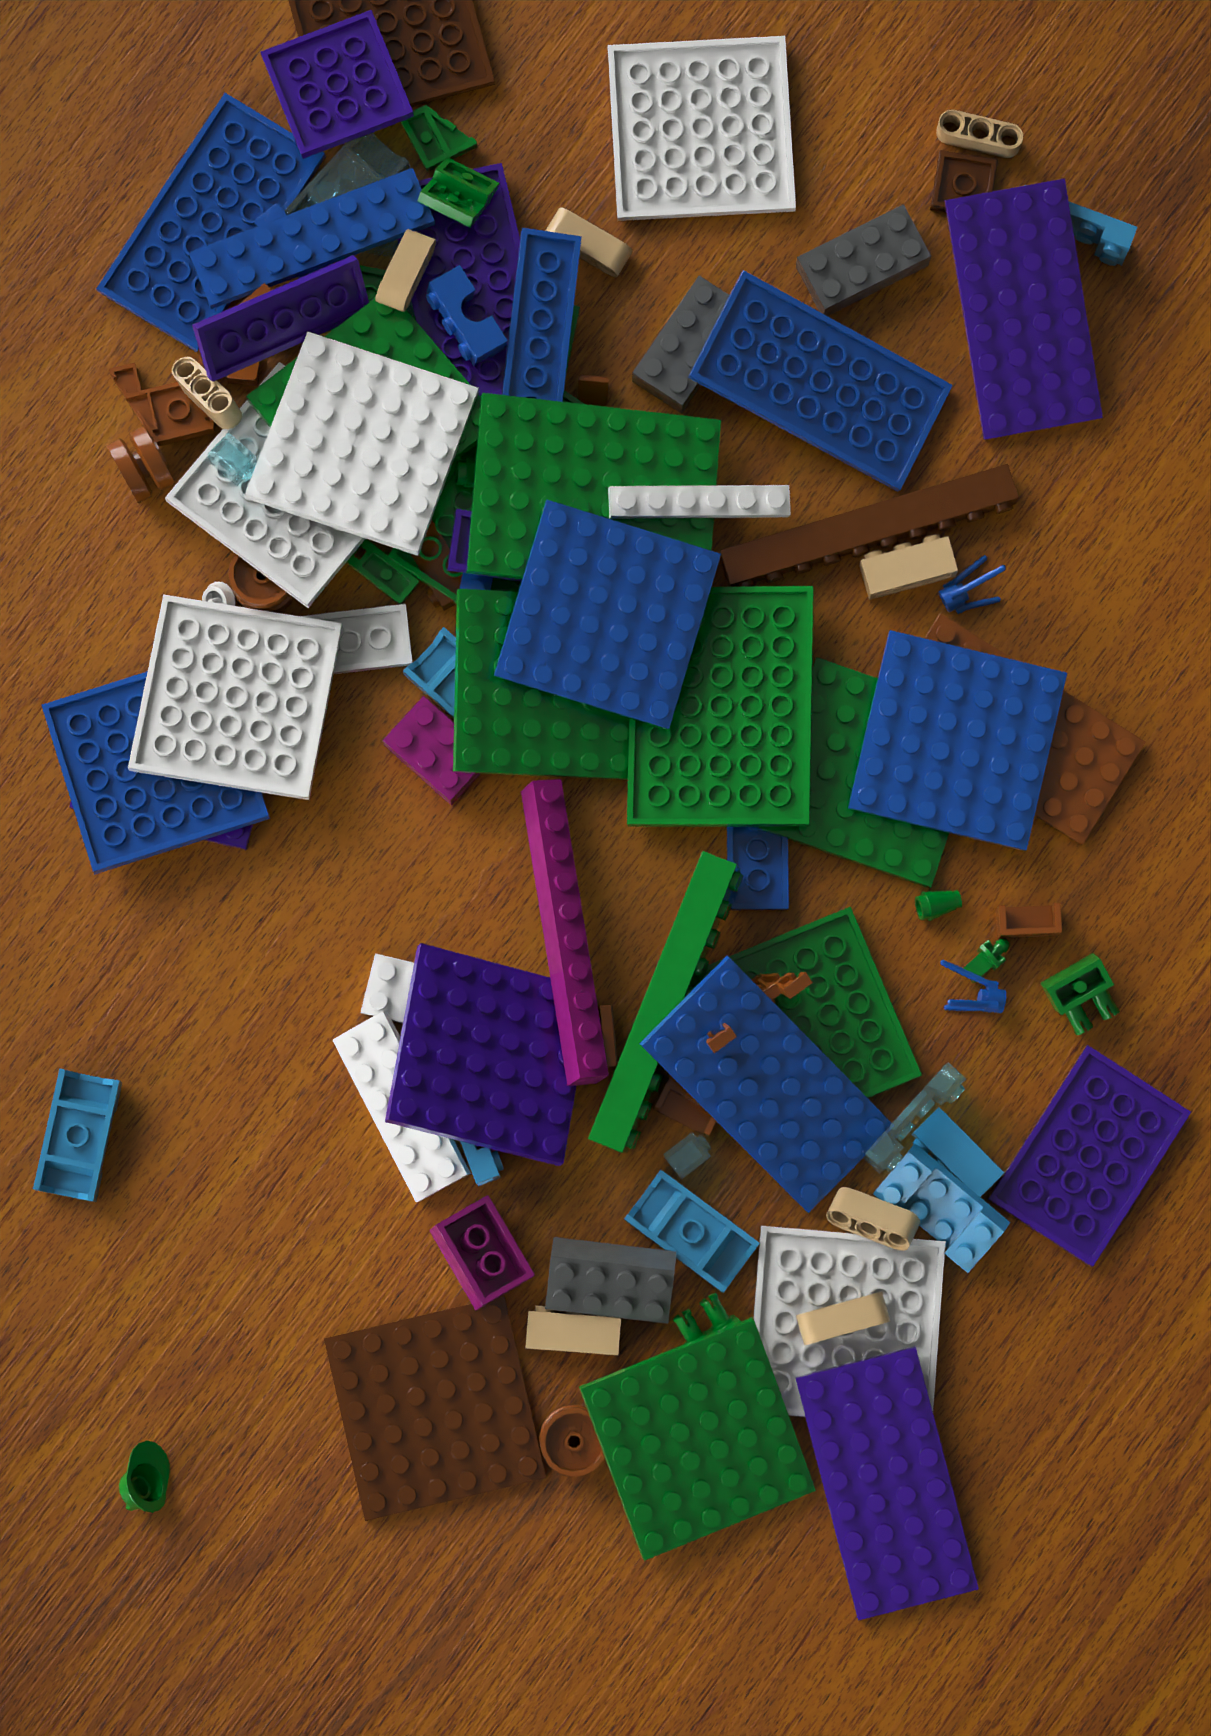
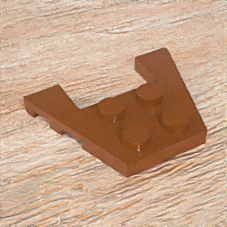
[109,350,221,446]
[706,972,813,1053]

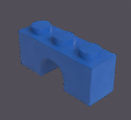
[426,265,508,367]

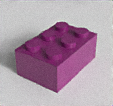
[383,696,481,806]
[429,1195,535,1311]

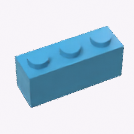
[911,1107,1004,1197]

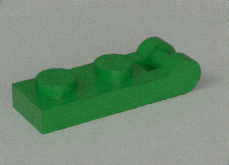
[346,539,420,605]

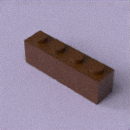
[410,519,463,611]

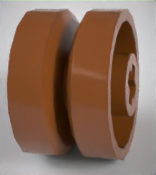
[106,426,175,504]
[229,554,294,613]
[539,1404,605,1477]

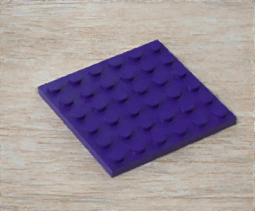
[385,943,577,1166]

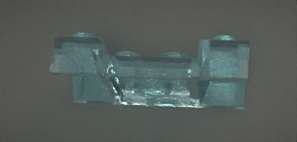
[285,133,410,215]
[863,1062,966,1173]

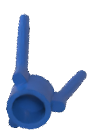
[938,555,1006,614]
[940,960,1006,1014]

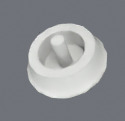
[202,582,236,606]

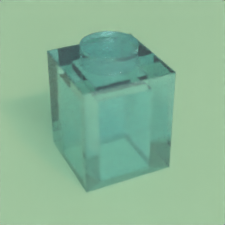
[208,432,257,486]
[663,1132,712,1180]

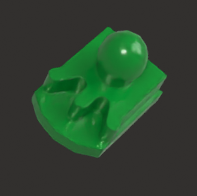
[963,938,1010,984]

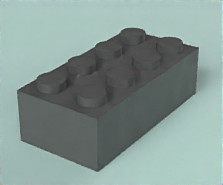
[796,204,931,316]
[632,276,729,414]
[545,1237,676,1324]

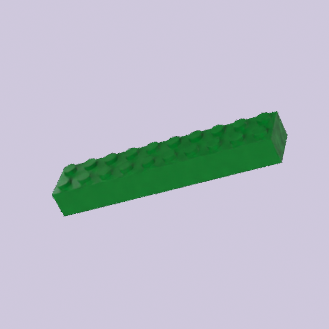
[588,851,744,1153]

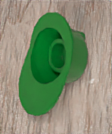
[119,1441,170,1513]

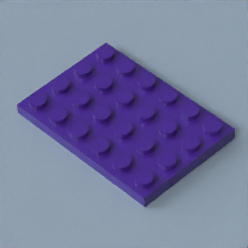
[988,1045,1191,1267]

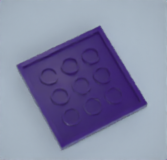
[260,10,414,159]

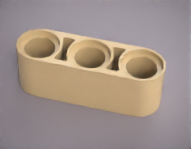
[936,110,1023,158]
[545,207,633,277]
[375,229,436,312]
[172,357,242,429]
[826,1187,920,1251]
[796,1291,891,1345]

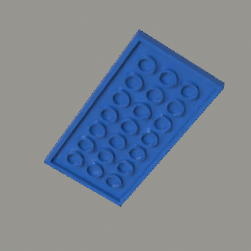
[96,93,326,352]
[688,270,953,492]
[639,956,894,1213]

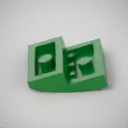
[417,157,500,227]

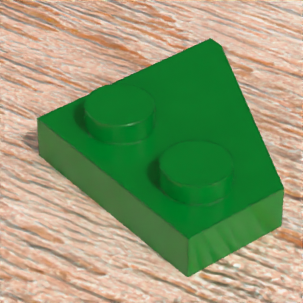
[400,105,478,172]

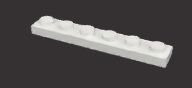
[608,485,791,519]

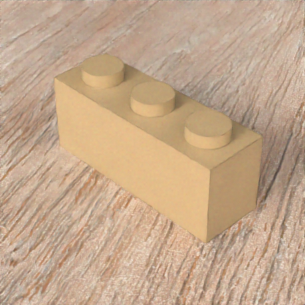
[859,535,958,600]
[526,1305,621,1355]

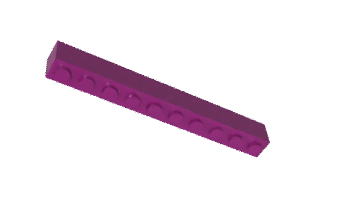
[521,779,609,1086]

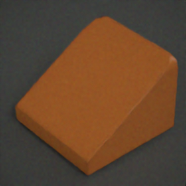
[226,361,260,386]
[577,375,609,406]

